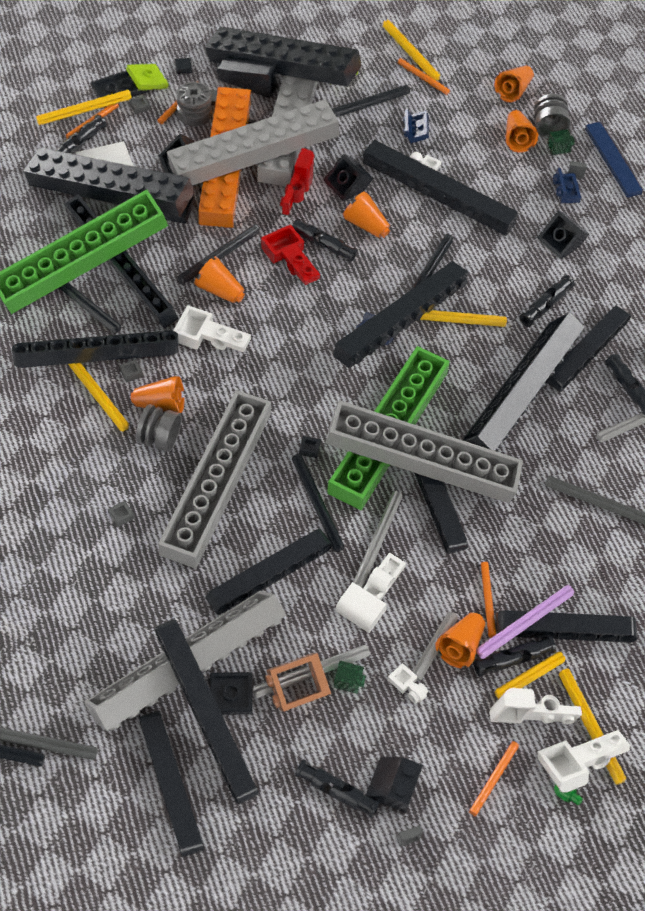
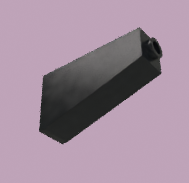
[216,58,277,98]

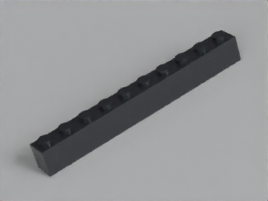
[363,139,519,236]
[64,194,178,329]
[333,261,469,369]

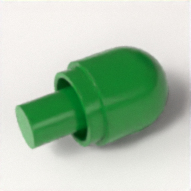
[554,784,583,806]

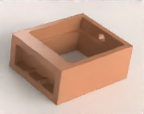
[265,653,331,711]

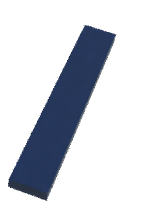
[585,122,643,198]

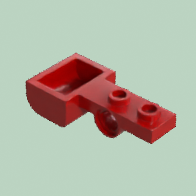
[280,148,314,215]
[261,224,320,285]

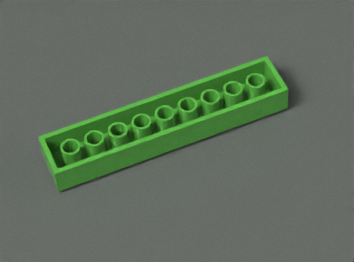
[0,190,168,314]
[327,346,450,511]

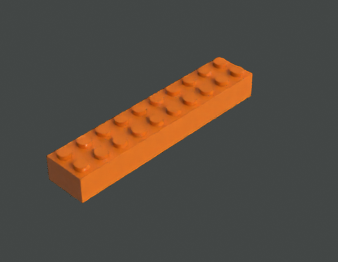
[198,87,251,228]

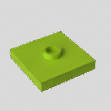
[126,64,169,90]

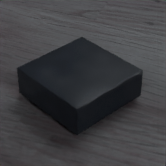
[175,58,192,74]
[299,436,321,458]

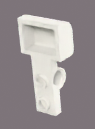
[173,305,251,352]
[336,553,406,633]
[490,688,582,724]
[538,730,630,792]

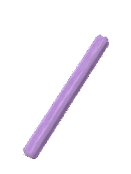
[476,585,574,659]

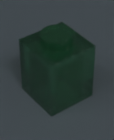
[547,129,574,155]
[333,661,367,694]

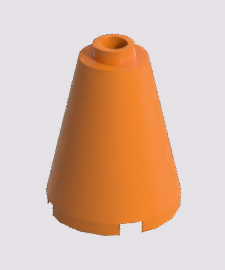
[494,65,534,102]
[505,110,538,153]
[343,191,390,238]
[194,256,245,303]
[131,376,185,413]
[436,613,485,668]

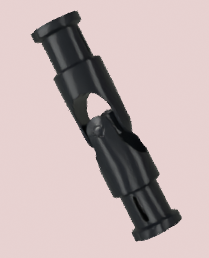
[55,115,107,154]
[292,218,358,262]
[519,275,575,327]
[605,354,645,415]
[473,635,556,677]
[294,759,381,819]

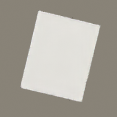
[76,141,134,166]

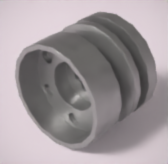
[176,82,212,127]
[534,94,571,138]
[136,404,182,452]

